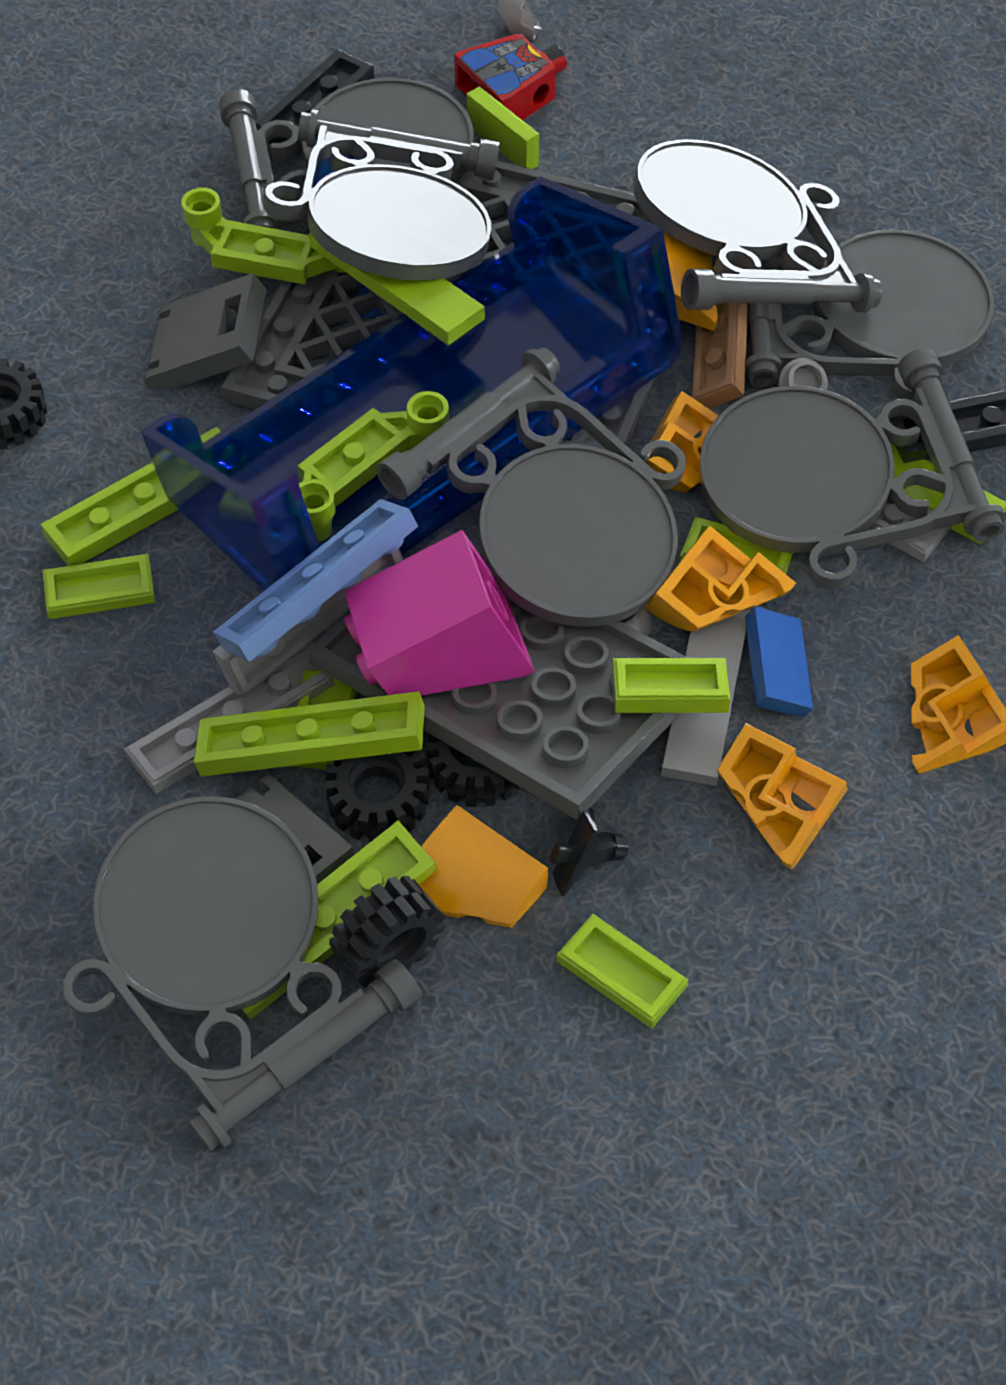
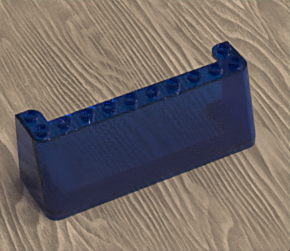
[141,176,682,591]

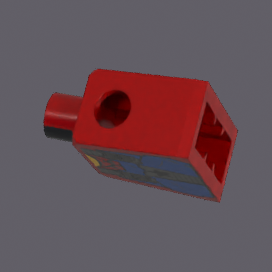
[454,34,567,120]

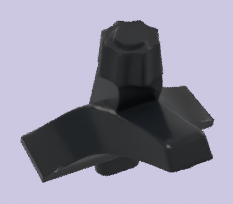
[550,807,629,896]

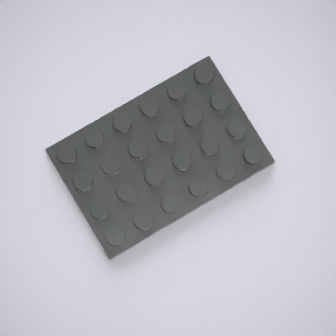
[309,528,688,821]

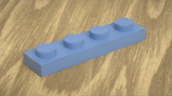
[213,499,419,662]

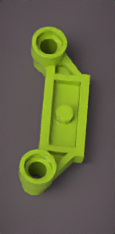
[181,188,345,285]
[291,391,449,542]

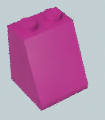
[344,530,535,696]

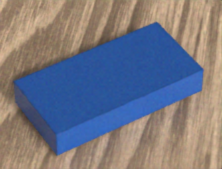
[745,606,813,716]

